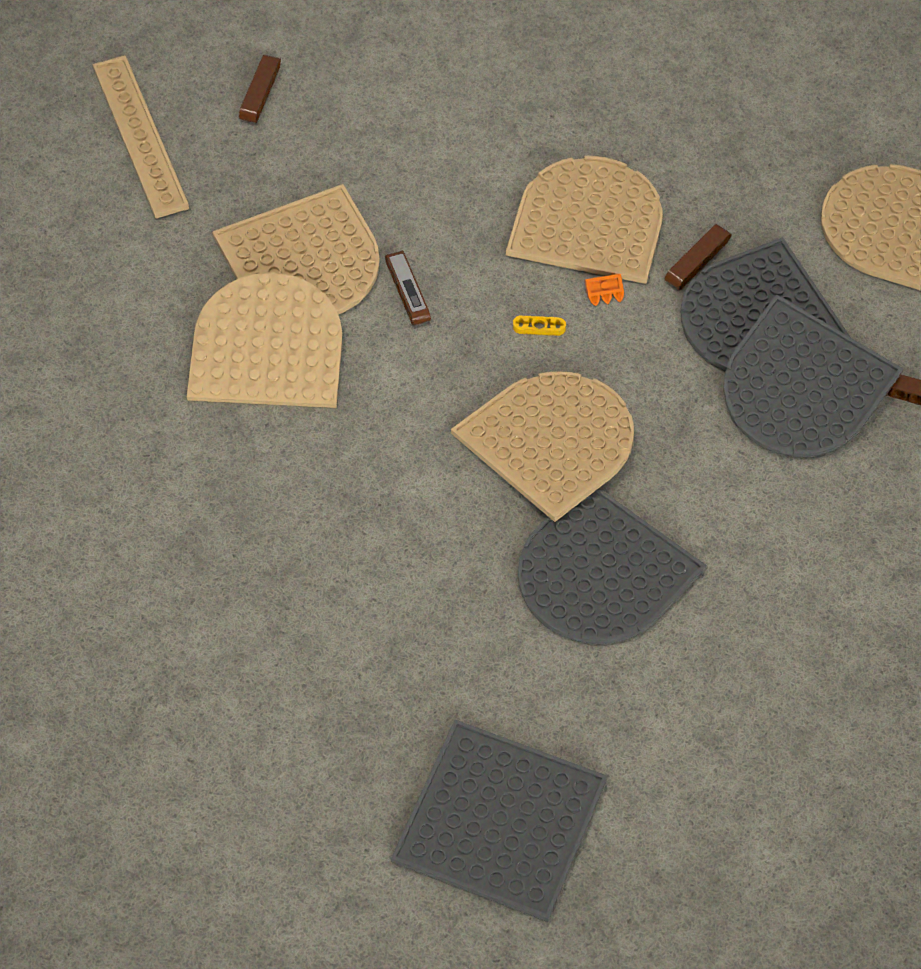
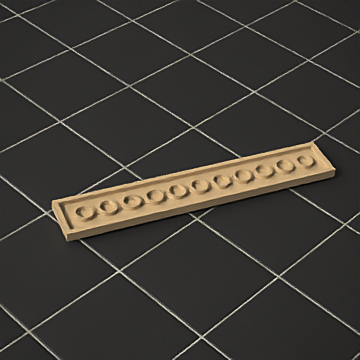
[93,56,189,219]

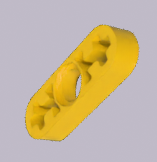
[513,316,566,336]

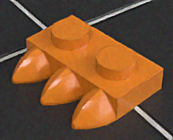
[584,274,624,306]

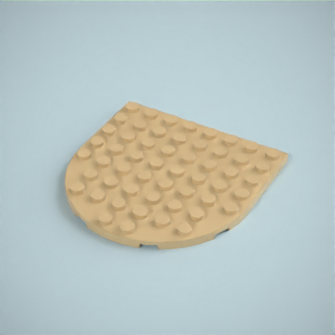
[506,156,663,284]
[821,164,921,290]
[212,184,379,315]
[187,273,342,408]
[451,372,634,522]

